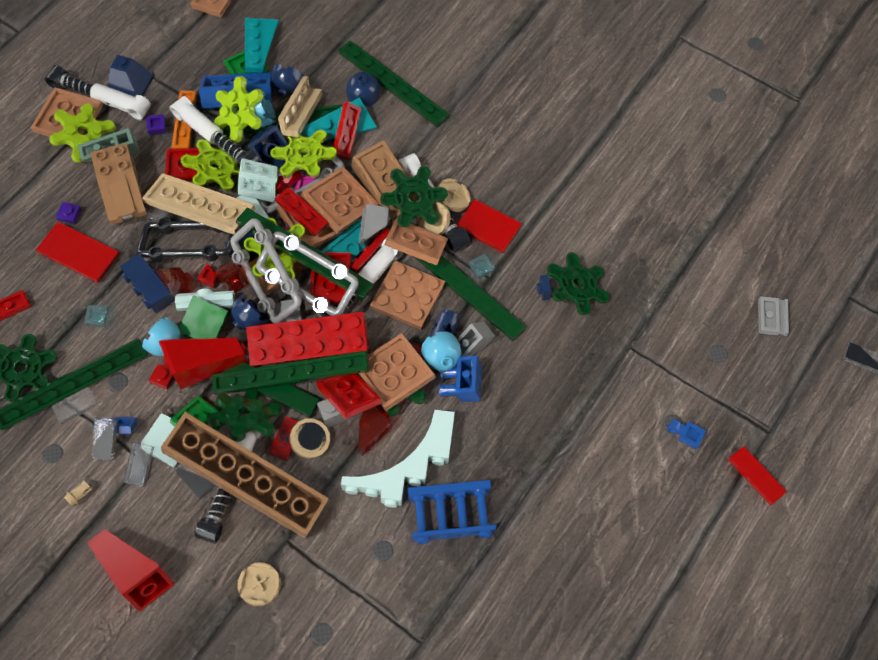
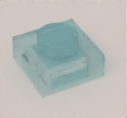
[469,254,494,279]
[84,305,109,327]

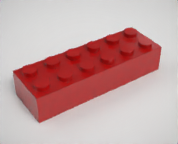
[246,312,370,368]

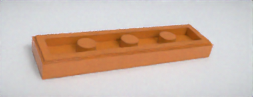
[171,91,198,149]

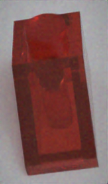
[215,261,246,293]
[157,267,194,300]
[358,407,391,456]

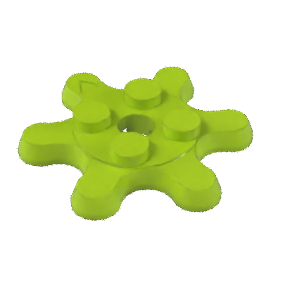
[214,76,264,143]
[49,103,116,163]
[271,130,337,177]
[181,140,240,191]
[244,218,305,278]

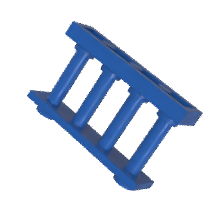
[408,480,496,544]

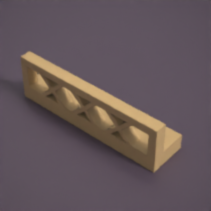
[278,76,323,137]

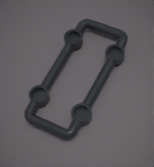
[136,217,233,263]

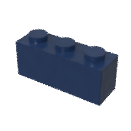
[120,254,174,314]

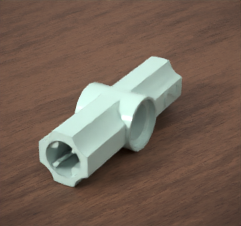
[175,289,236,311]

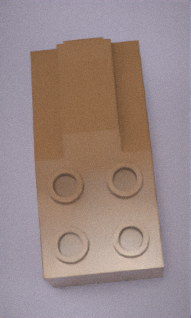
[352,140,419,226]
[90,143,147,225]

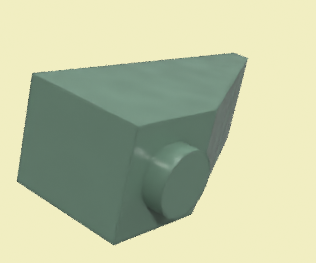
[78,128,140,162]

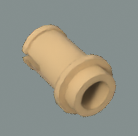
[64,480,92,506]

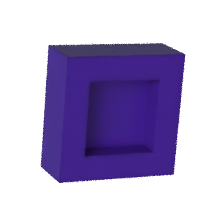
[146,114,166,135]
[56,202,82,224]

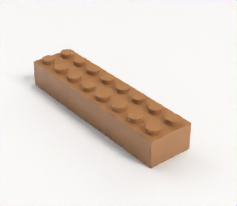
[161,412,329,538]

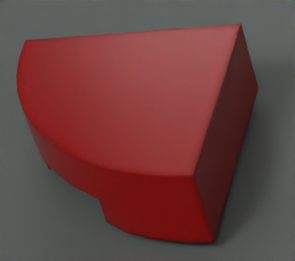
[197,264,217,288]

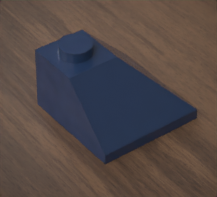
[108,55,154,97]
[248,125,288,169]

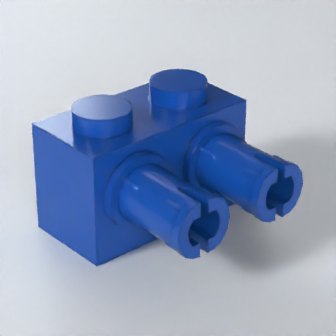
[439,355,482,402]

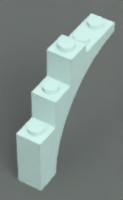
[341,410,455,508]

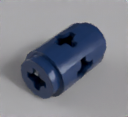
[430,309,460,338]

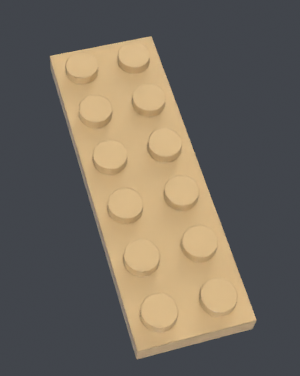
[142,173,255,235]

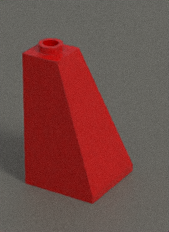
[158,338,248,390]
[87,529,175,612]

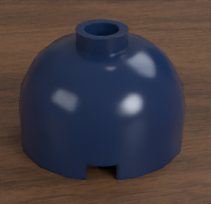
[270,64,304,96]
[346,72,380,107]
[231,294,269,330]

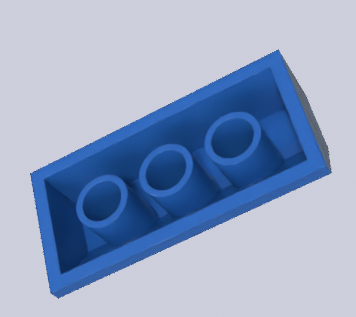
[199,72,273,110]

